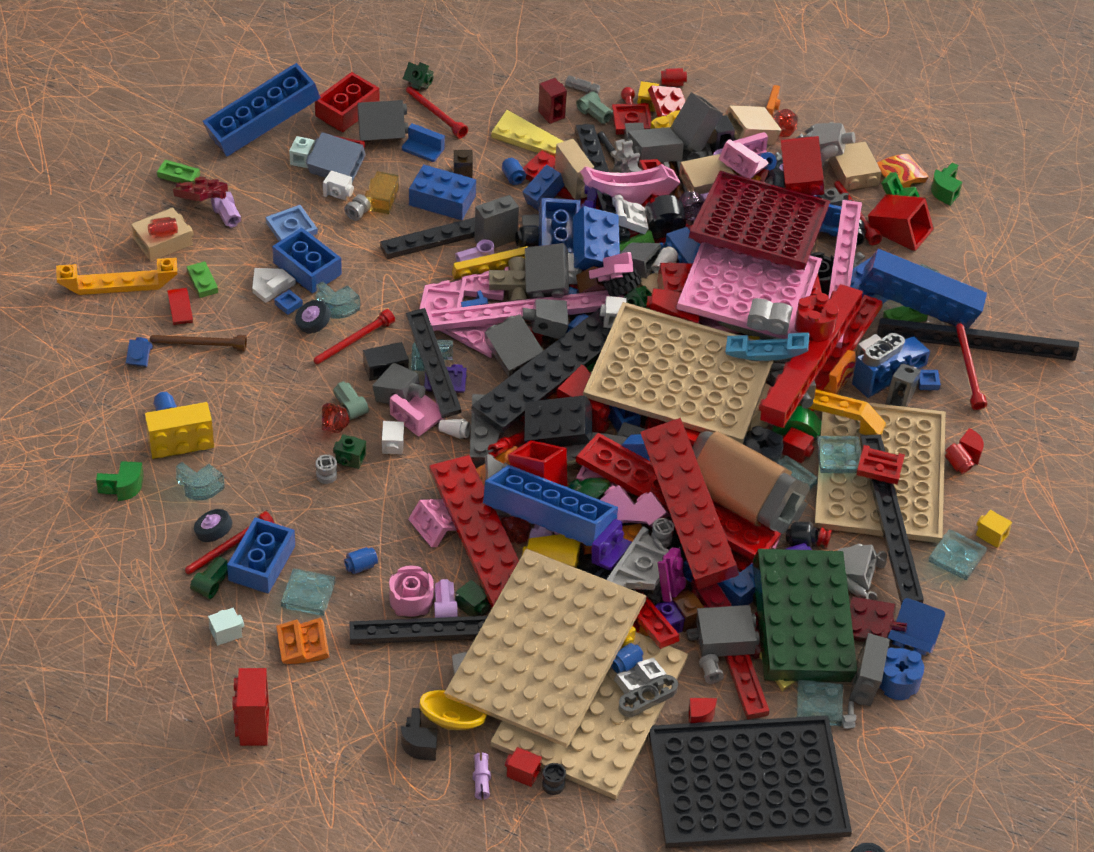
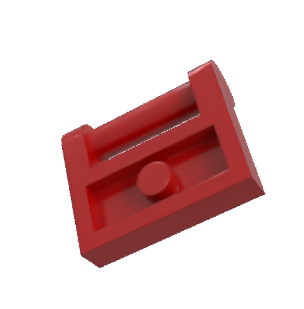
[856,445,905,485]

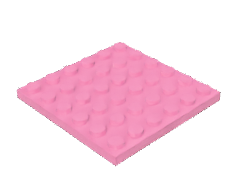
[677,242,822,339]

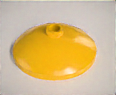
[419,690,487,731]

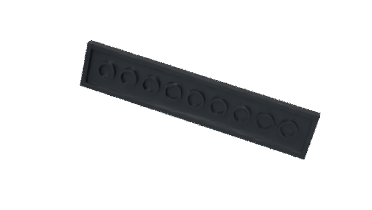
[471,307,611,433]

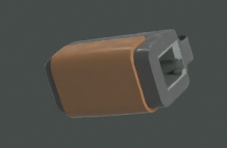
[692,431,810,534]

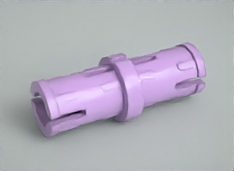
[473,753,491,800]

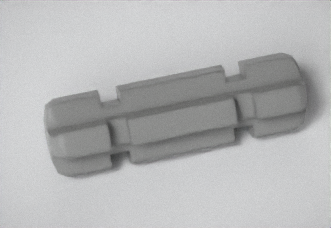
[565,76,600,95]

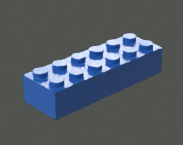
[203,63,321,157]
[859,249,987,328]
[483,465,618,546]

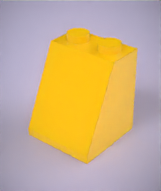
[522,534,581,568]

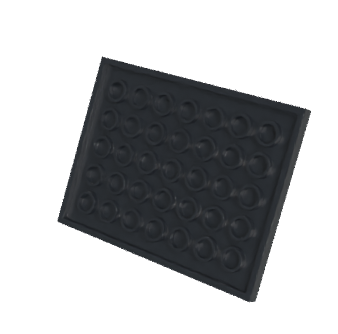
[649,715,852,848]

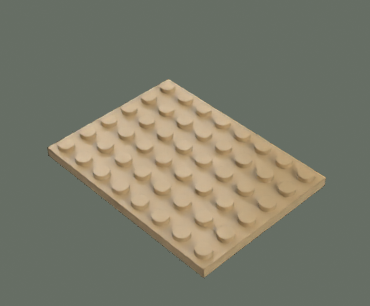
[583,302,774,444]
[814,402,946,543]
[445,549,646,747]
[490,632,688,800]

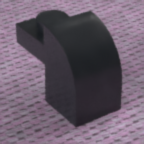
[401,708,438,761]

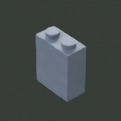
[306,132,366,182]

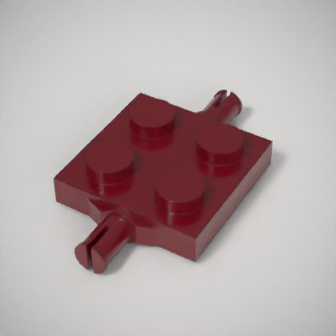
[173,177,228,202]
[850,596,907,642]

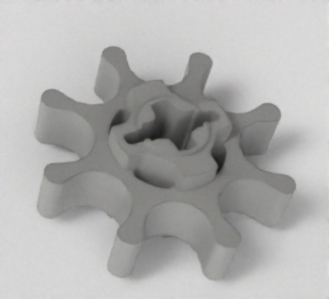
[611,139,642,173]

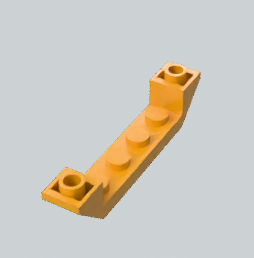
[56,258,178,295]
[798,389,886,435]

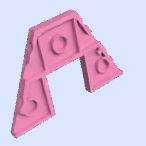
[420,267,509,358]

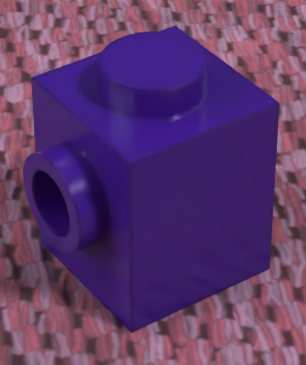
[655,601,684,633]

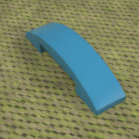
[725,333,809,361]

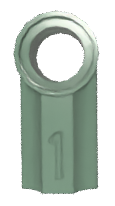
[576,92,613,124]
[333,381,369,421]

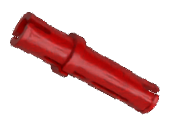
[488,430,526,457]

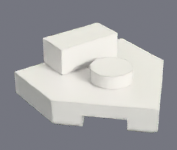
[252,268,296,303]

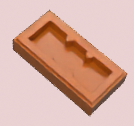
[766,85,781,118]

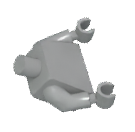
[812,122,856,165]
[838,544,887,600]

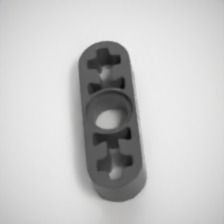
[862,333,905,367]
[618,675,678,717]

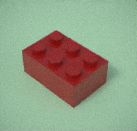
[315,72,380,132]
[232,668,269,746]

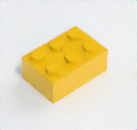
[145,402,214,459]

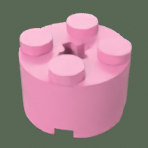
[389,566,433,617]

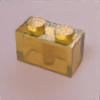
[365,171,399,214]

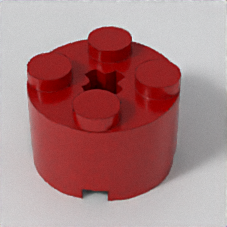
[794,293,839,341]

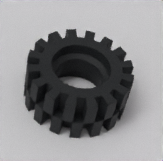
[603,266,642,297]

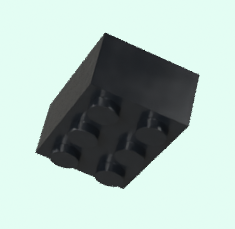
[524,395,592,447]

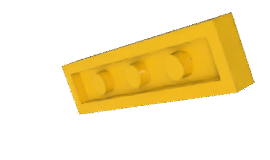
[452,246,528,279]

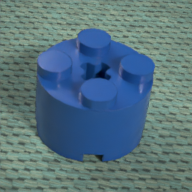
[879,648,924,700]

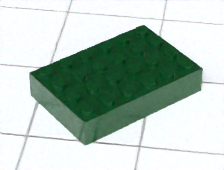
[752,549,857,682]

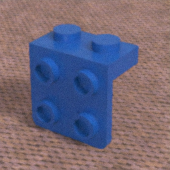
[888,598,945,655]

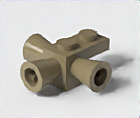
[489,257,528,302]

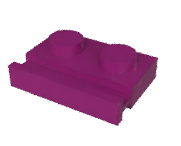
[657,547,686,602]

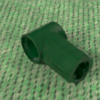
[190,557,228,599]

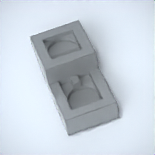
[614,658,666,694]

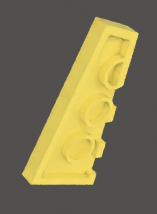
[491,110,564,157]

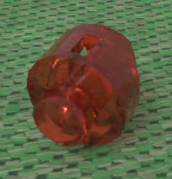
[773,109,798,137]
[321,403,349,433]
[500,516,531,544]

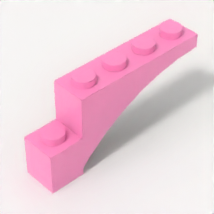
[580,164,680,205]
[554,485,670,535]

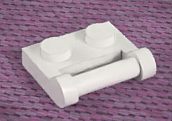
[612,195,649,234]

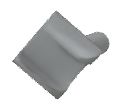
[842,701,856,729]

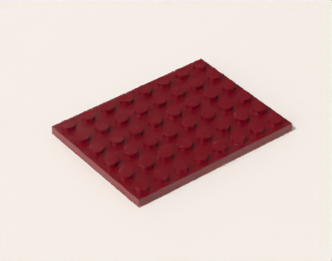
[688,170,830,270]

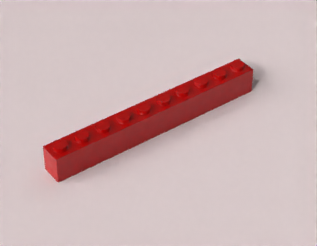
[759,284,863,428]

